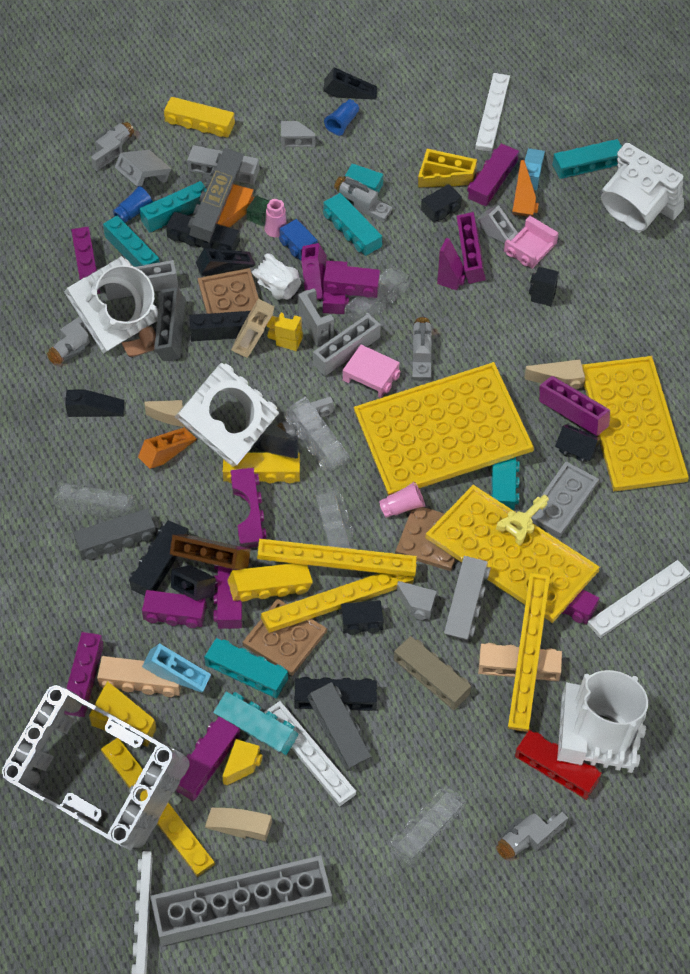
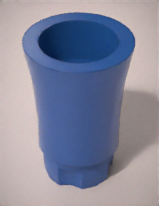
[324,99,359,136]
[113,186,153,223]

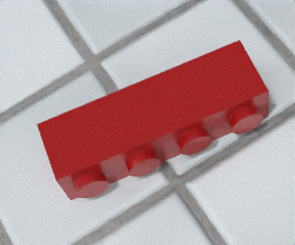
[515,730,601,800]

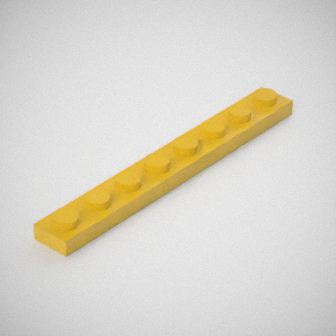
[257,539,417,577]
[261,573,414,633]
[508,573,550,732]
[101,738,215,877]

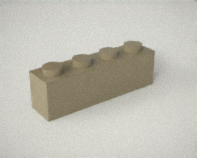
[394,636,471,711]

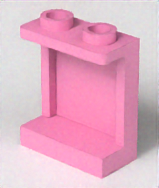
[504,216,558,269]
[343,345,401,398]

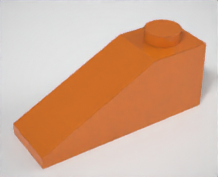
[512,160,539,217]
[217,184,256,227]
[138,427,197,469]

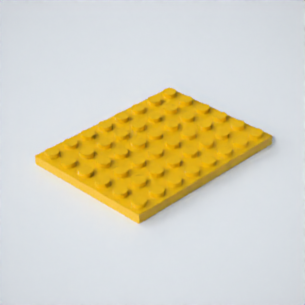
[354,362,534,496]

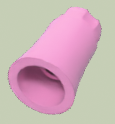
[264,199,287,237]
[379,482,425,518]

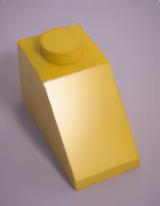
[223,739,263,785]

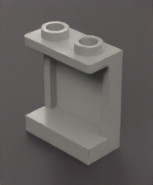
[115,150,172,187]
[298,289,334,347]

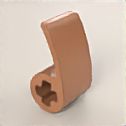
[122,327,156,357]

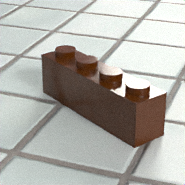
[170,534,251,569]

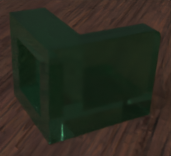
[246,195,270,226]

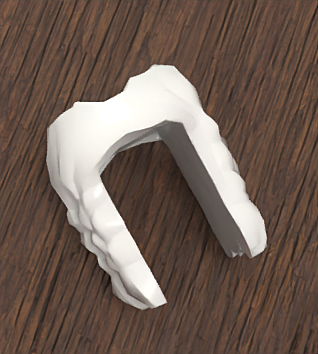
[252,253,301,300]

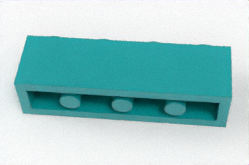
[552,139,622,179]
[140,181,207,233]
[323,193,382,256]
[103,216,160,267]
[491,456,519,511]
[204,638,288,699]
[213,691,299,756]

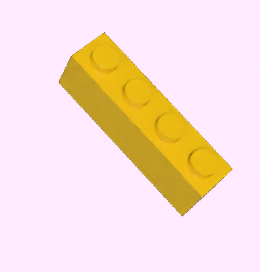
[164,97,235,138]
[223,453,300,483]
[227,563,313,601]

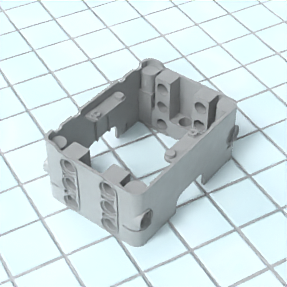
[2,686,189,851]

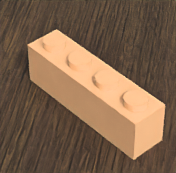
[478,643,562,681]
[97,656,181,697]

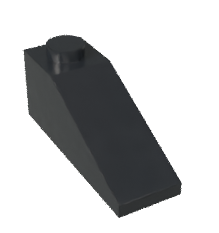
[323,67,377,100]
[196,248,255,276]
[65,389,125,417]
[253,424,298,459]

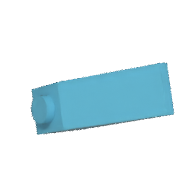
[525,148,545,190]
[142,643,211,693]

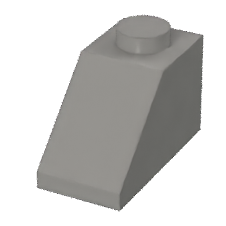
[281,121,315,147]
[476,205,518,243]
[397,581,437,620]

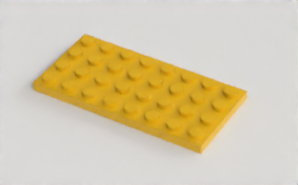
[582,356,689,492]
[425,485,600,623]

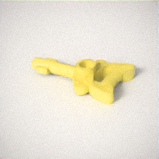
[496,495,549,546]

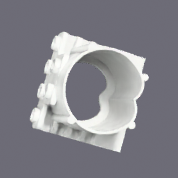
[601,143,684,233]
[64,256,159,354]
[175,363,279,467]
[557,670,648,773]

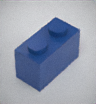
[279,219,318,261]

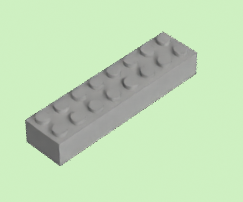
[151,856,332,946]

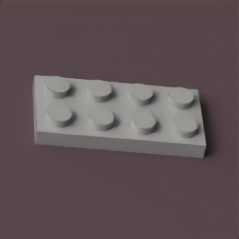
[531,462,599,537]

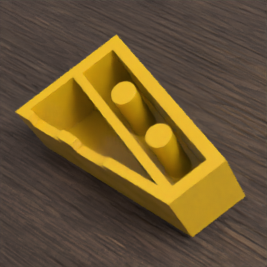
[418,149,477,188]
[89,681,156,747]

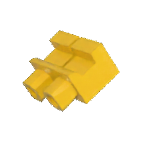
[267,312,303,351]

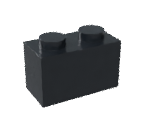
[421,184,462,223]
[529,266,559,307]
[555,424,601,462]
[171,565,216,601]
[341,600,384,635]

